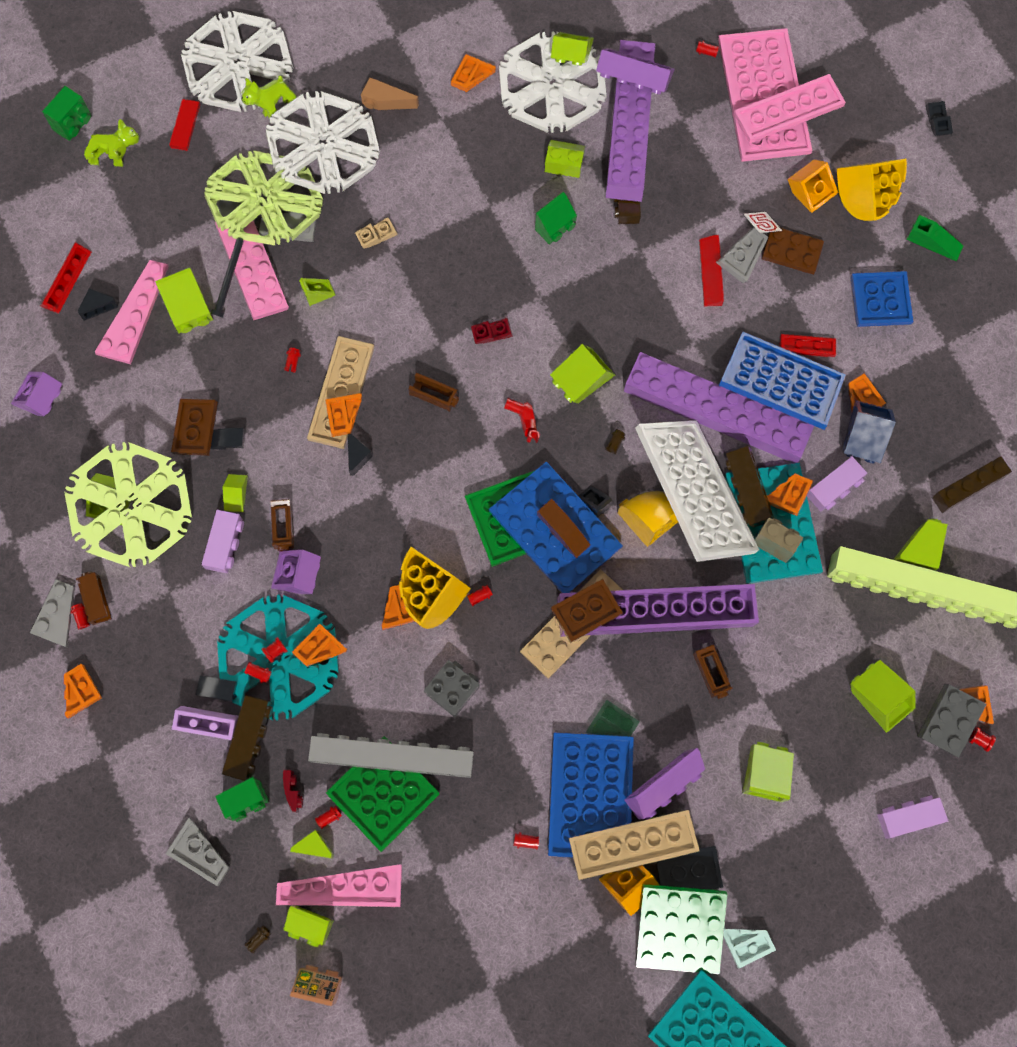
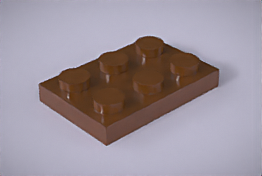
[762,228,824,275]
[171,399,218,456]
[550,579,623,643]

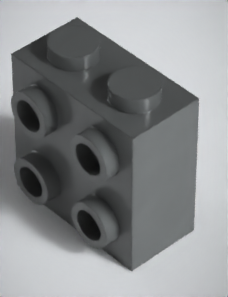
[424,660,480,717]

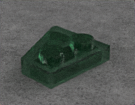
[586,700,640,737]

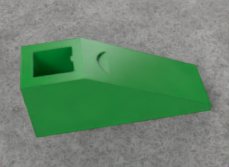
[906,215,964,261]

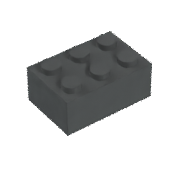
[917,684,987,758]

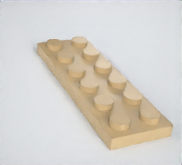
[307,336,374,449]
[520,569,623,679]
[569,810,700,880]

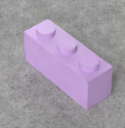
[807,456,867,512]
[202,510,244,574]
[172,706,239,740]
[877,795,948,839]

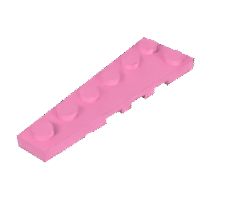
[95,260,168,364]
[276,865,402,907]

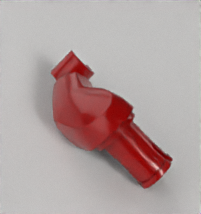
[504,398,540,443]

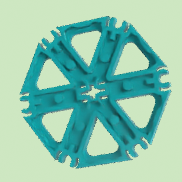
[217,595,339,721]

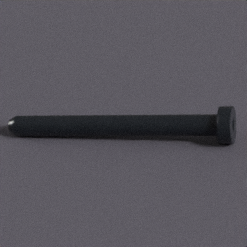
[210,237,244,318]

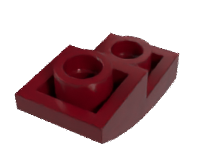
[471,318,513,344]
[283,770,304,813]

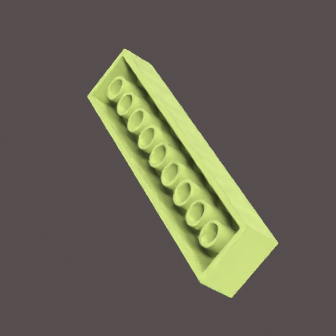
[827,546,1017,628]

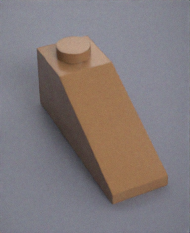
[361,78,419,110]

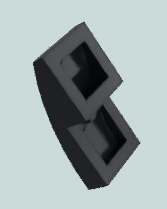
[925,101,953,136]
[210,428,245,450]
[195,676,237,702]

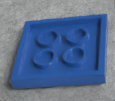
[851,271,914,327]

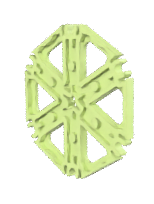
[204,151,323,245]
[65,442,192,567]

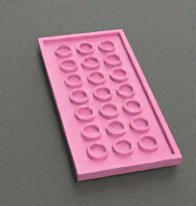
[718,28,812,162]

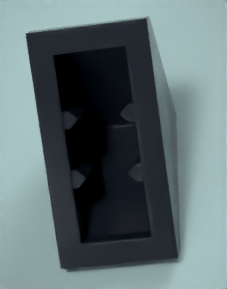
[78,289,118,321]
[348,434,373,476]
[578,485,612,518]

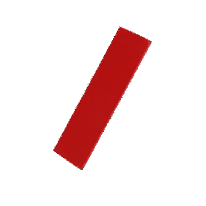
[699,235,724,306]
[40,242,92,314]

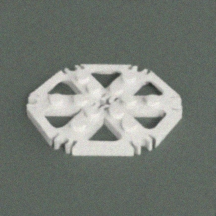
[181,11,293,112]
[499,31,606,133]
[266,91,380,194]

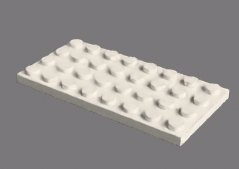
[635,420,759,562]

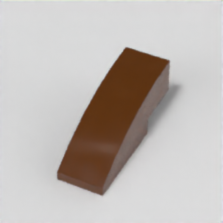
[537,499,590,559]

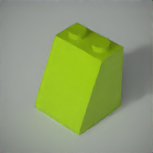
[155,268,213,333]
[550,344,615,403]
[893,519,948,571]
[851,660,916,733]
[742,742,794,802]

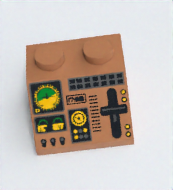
[290,965,343,1006]

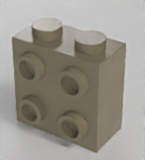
[754,518,803,563]

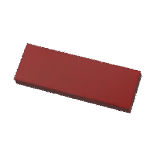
[169,99,200,151]
[780,334,836,357]

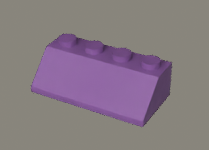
[596,48,675,94]
[624,748,705,820]

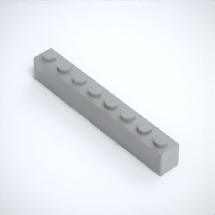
[308,733,474,778]

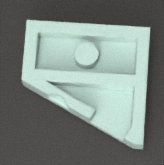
[723,929,776,968]

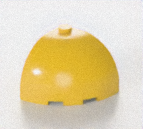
[837,158,907,221]
[618,491,678,547]
[399,547,471,629]

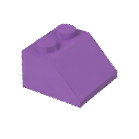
[11,372,62,416]
[271,550,321,594]

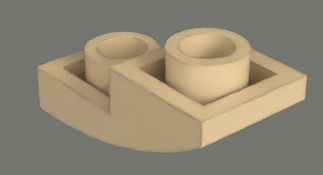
[355,218,398,248]

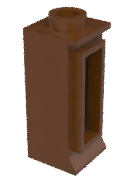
[408,373,459,412]
[270,499,294,552]
[76,571,112,625]
[693,645,733,699]

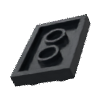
[656,846,724,890]

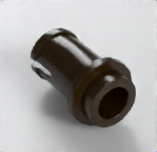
[605,429,626,455]
[244,925,271,954]

